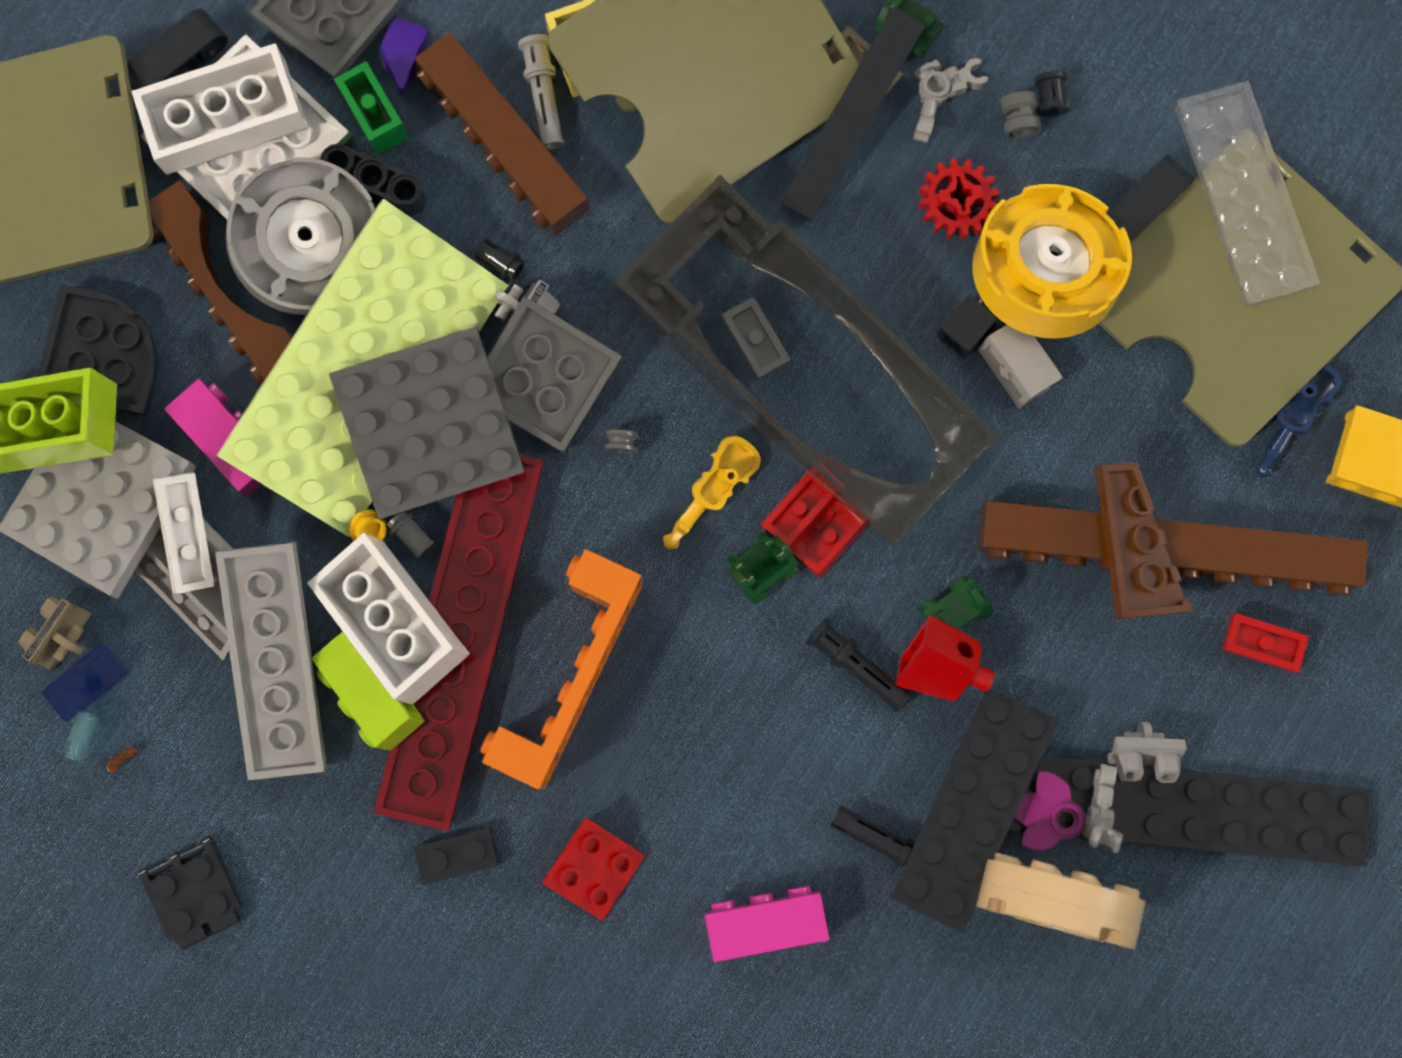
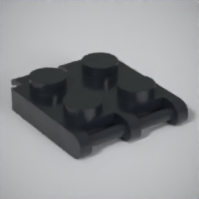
[138,835,243,950]

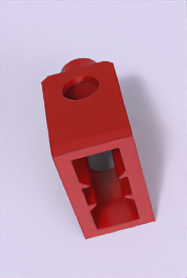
[895,615,995,701]

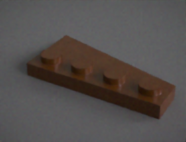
[1095,462,1193,620]

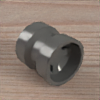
[1000,91,1042,139]

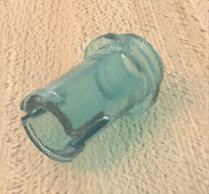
[60,710,102,762]

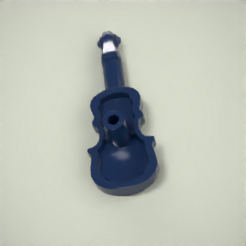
[1255,365,1342,479]

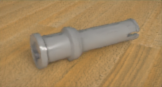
[518,34,564,150]

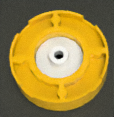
[972,184,1132,338]

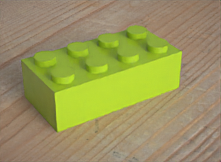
[0,367,117,474]

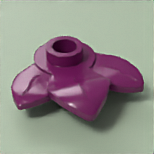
[1015,771,1086,851]

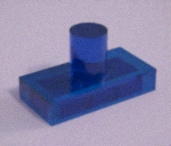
[41,643,129,722]

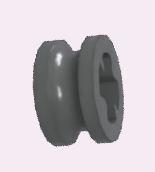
[604,429,639,455]

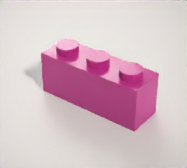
[164,379,262,497]
[705,885,829,962]

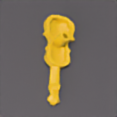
[663,436,761,549]

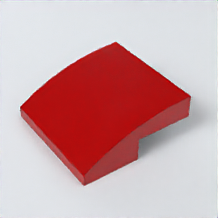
[760,469,870,579]

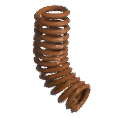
[106,745,138,773]

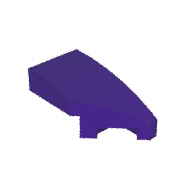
[381,18,429,96]

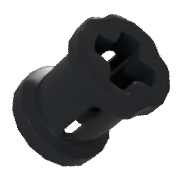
[1034,70,1071,117]

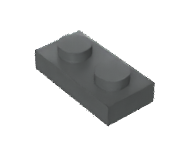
[721,296,791,381]

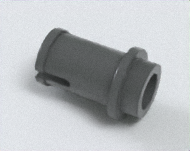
[387,511,435,559]

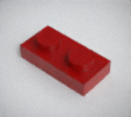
[1221,613,1309,673]

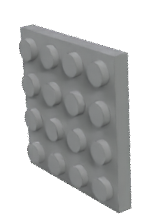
[0,421,197,599]

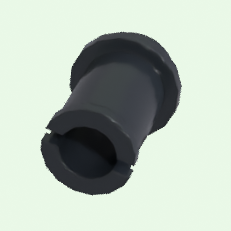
[475,238,525,280]

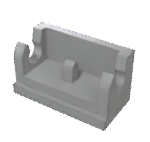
[977,325,1063,409]

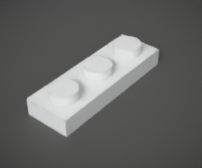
[153,472,215,594]

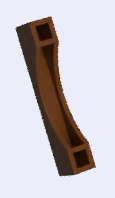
[149,180,292,385]

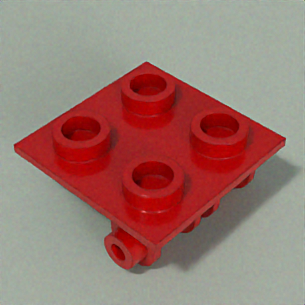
[541,817,645,921]

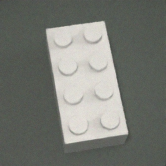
[131,43,308,175]
[307,533,470,705]

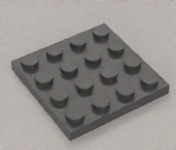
[328,326,525,519]

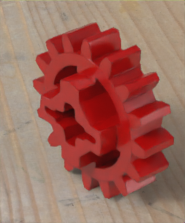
[918,158,1000,240]

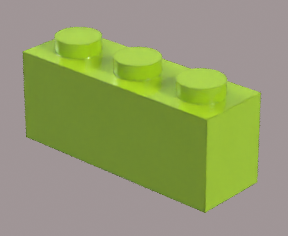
[311,631,425,751]

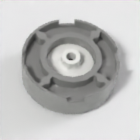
[226,157,375,315]

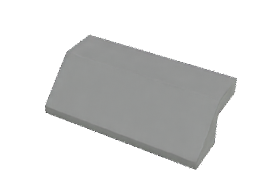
[135,519,233,660]

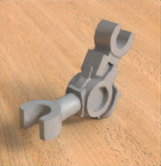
[913,58,988,143]
[1082,764,1123,853]

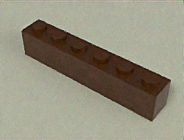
[415,31,589,236]

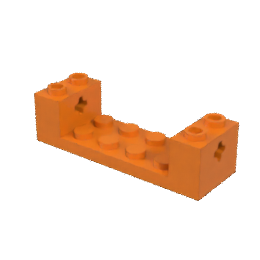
[480,549,644,790]

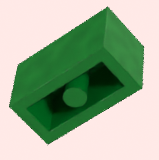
[334,61,409,156]

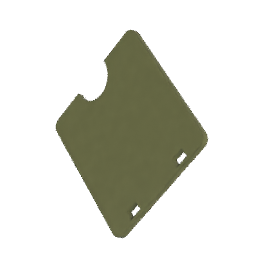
[548,0,859,223]
[0,35,154,284]
[1098,134,1402,447]

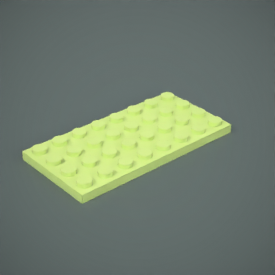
[216,199,509,537]

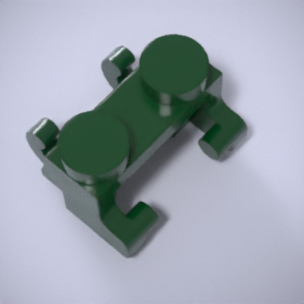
[873,0,944,58]
[726,532,799,603]
[919,576,994,630]

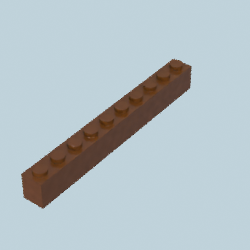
[977,501,1368,596]

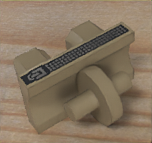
[18,597,91,671]

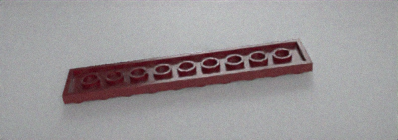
[373,454,545,831]

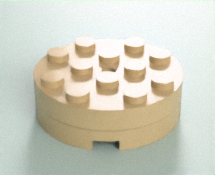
[976,853,1146,950]

